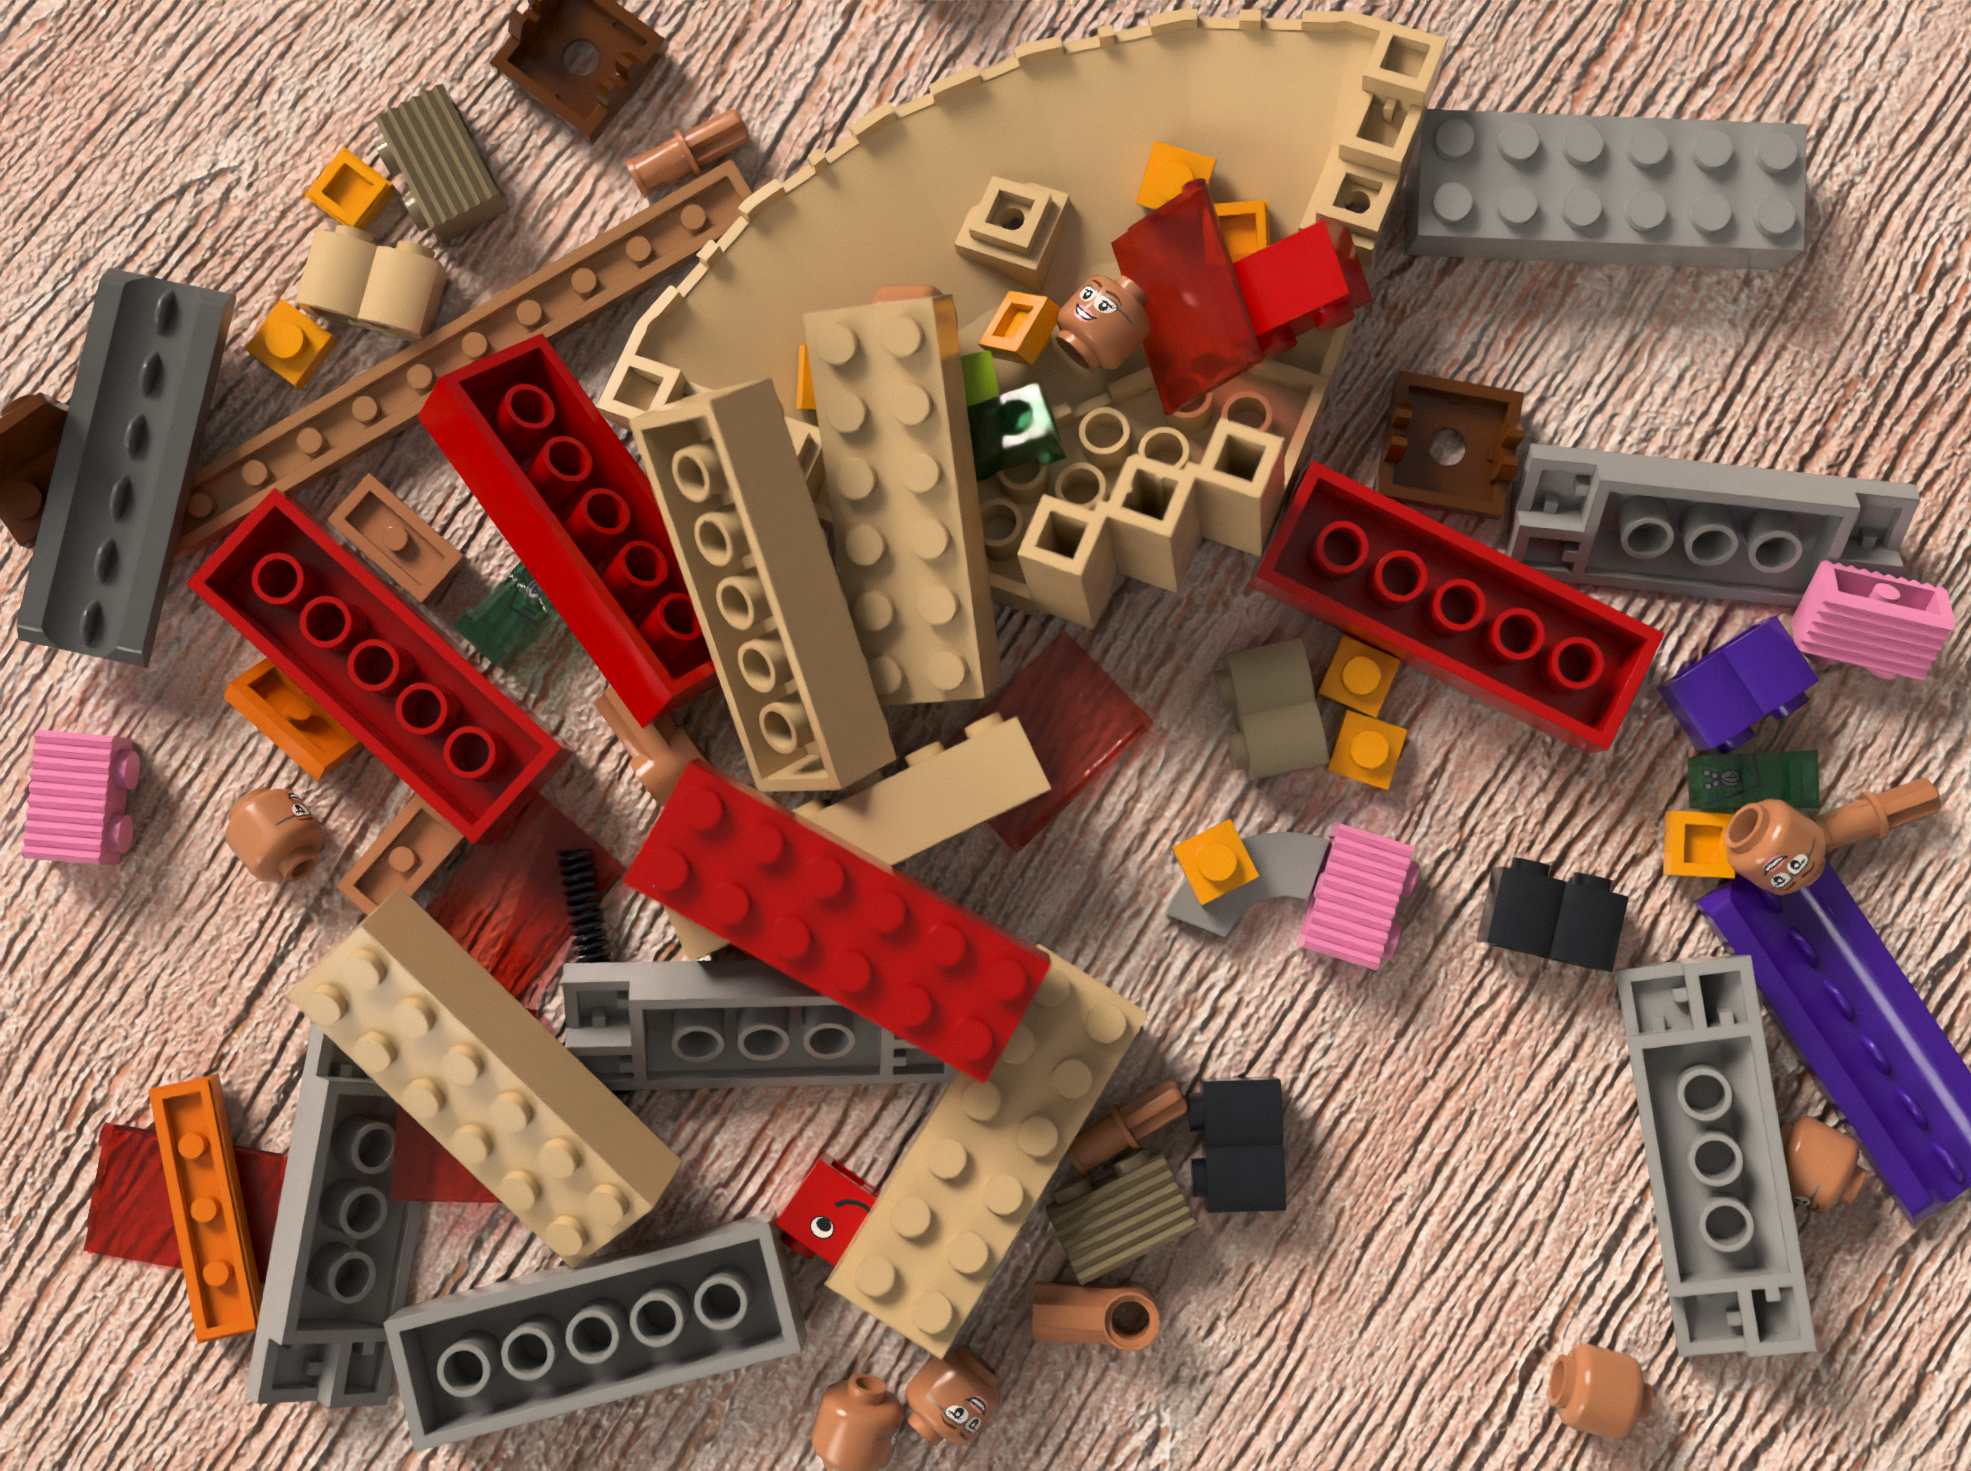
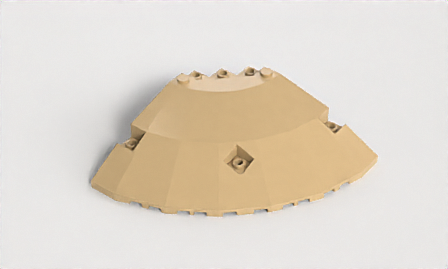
[596,8,1448,630]

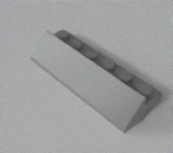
[1506,443,1920,607]
[1615,955,1817,1357]
[562,959,957,1091]
[245,1022,434,1408]

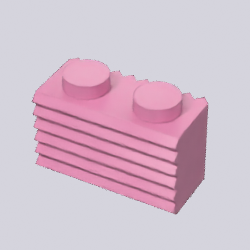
[1791,559,1955,680]
[21,730,140,865]
[1296,823,1419,970]

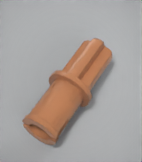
[625,109,750,198]
[1809,778,1941,855]
[1067,1080,1189,1176]

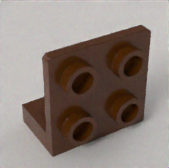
[0,392,69,549]

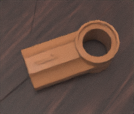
[593,687,713,807]
[1032,1281,1160,1352]

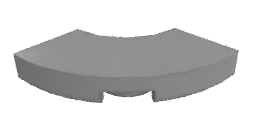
[1164,832,1330,937]

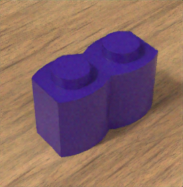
[1657,616,1819,755]

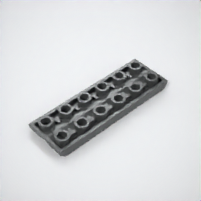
[16,268,237,668]

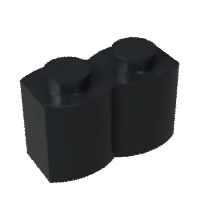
[1476,857,1629,972]
[1188,1076,1286,1213]

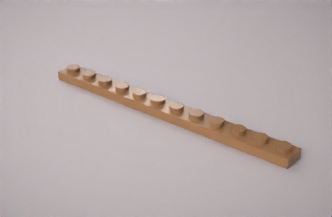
[173,158,753,565]

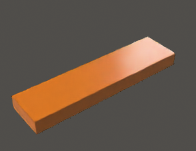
[148,1074,263,1344]

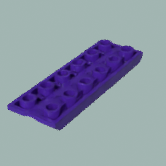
[1694,858,1971,1226]

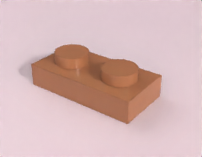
[327,473,469,606]
[335,794,467,915]

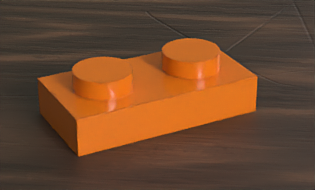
[223,658,363,782]

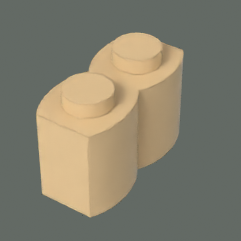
[295,225,448,343]

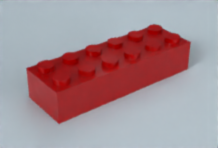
[417,333,720,729]
[1247,460,1665,754]
[186,487,576,845]
[622,758,1052,1084]

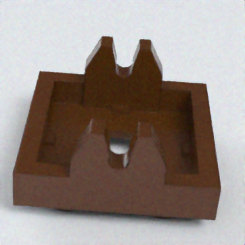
[489,0,669,145]
[1375,370,1524,520]

